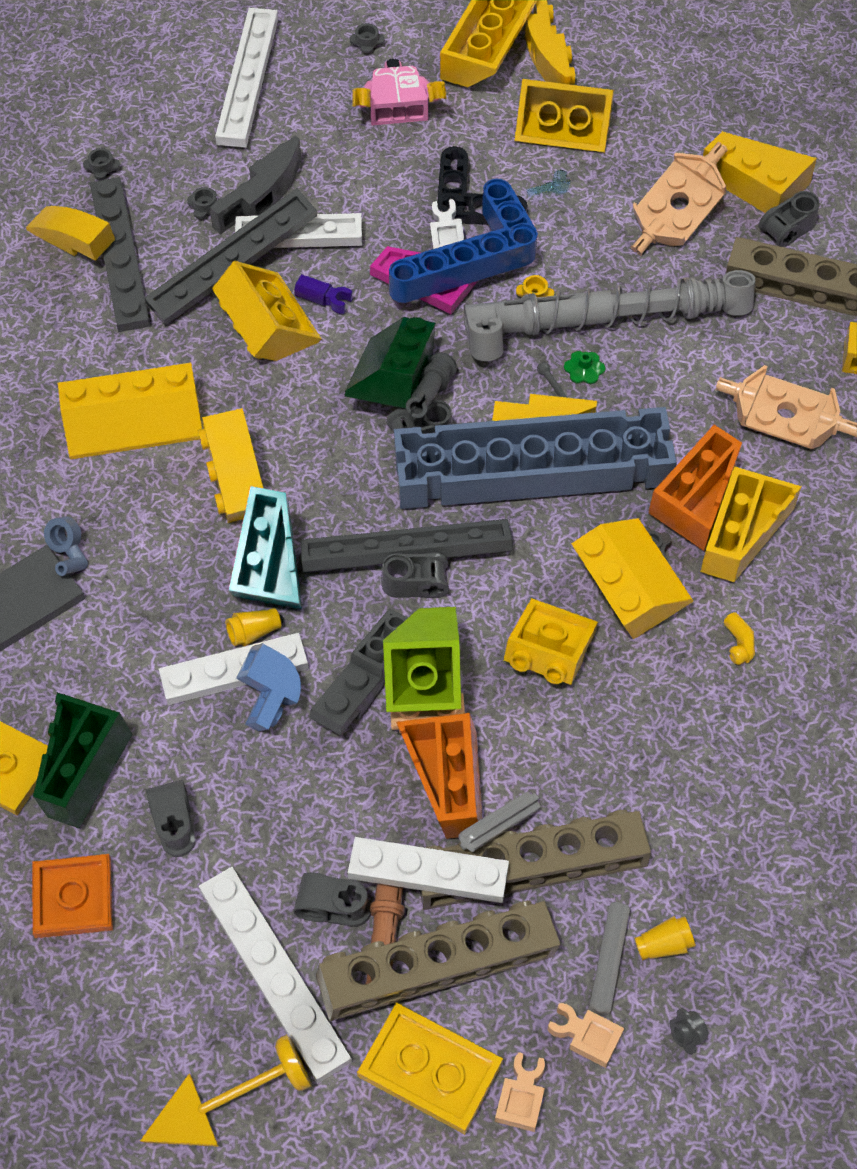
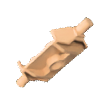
[631,142,728,256]
[715,365,857,449]

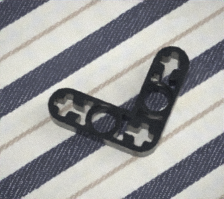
[437,146,528,225]

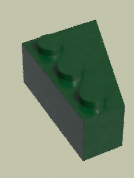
[33,692,133,829]

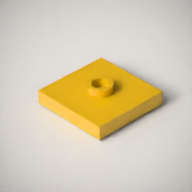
[0,721,48,816]

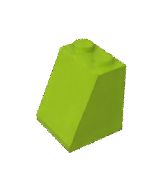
[383,607,461,712]

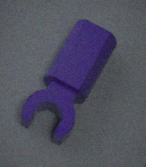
[294,274,353,314]

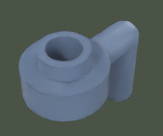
[44,516,88,576]

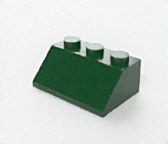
[345,317,436,408]

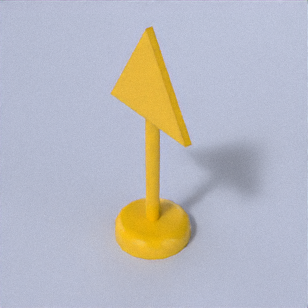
[140,1034,312,1147]

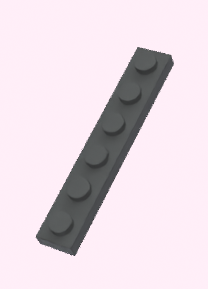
[89,177,150,332]
[144,188,317,326]
[300,519,513,572]

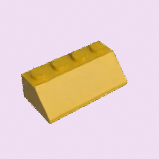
[440,0,537,87]
[58,363,202,460]

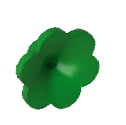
[564,351,606,384]

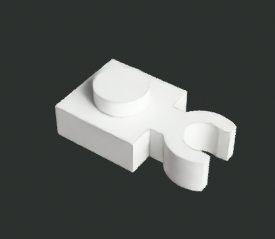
[430,199,464,249]

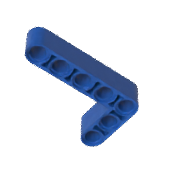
[389,178,538,303]

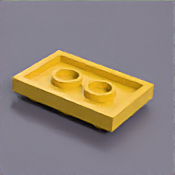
[357,1002,503,1135]

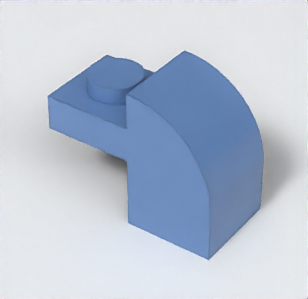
[236,643,301,731]

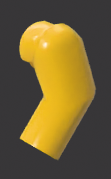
[724,612,755,665]

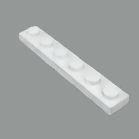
[215,8,278,148]
[199,867,352,1084]

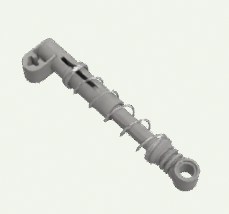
[464,270,755,361]

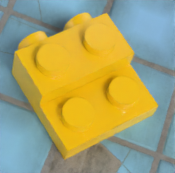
[503,598,598,685]

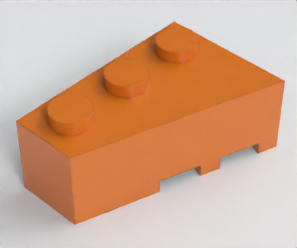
[648,425,742,551]
[396,713,482,839]

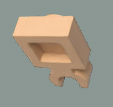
[547,1003,624,1068]
[495,1052,545,1132]

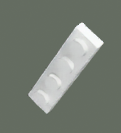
[235,213,362,248]
[159,633,308,705]
[348,837,509,903]

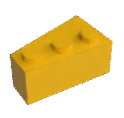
[703,131,817,213]
[198,408,263,523]
[700,466,802,582]

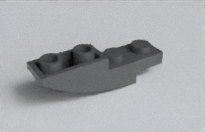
[209,135,301,234]
[310,608,408,735]

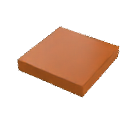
[32,854,113,938]

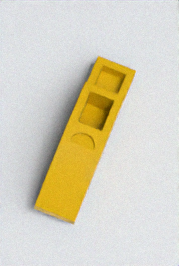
[525,0,575,85]

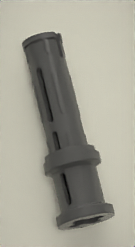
[406,352,457,418]

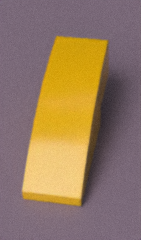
[26,206,115,261]
[492,394,597,421]

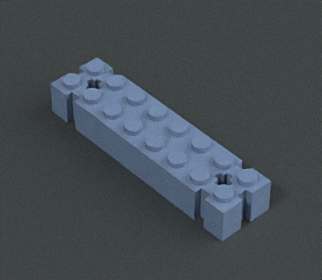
[394,407,677,509]

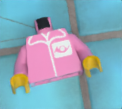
[352,59,447,125]

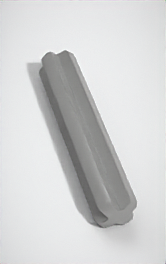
[458,792,540,852]
[589,902,630,1017]

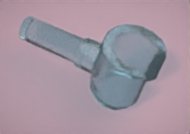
[526,170,571,197]

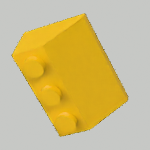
[514,79,615,152]
[212,261,322,361]
[571,518,694,639]

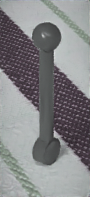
[537,362,568,398]

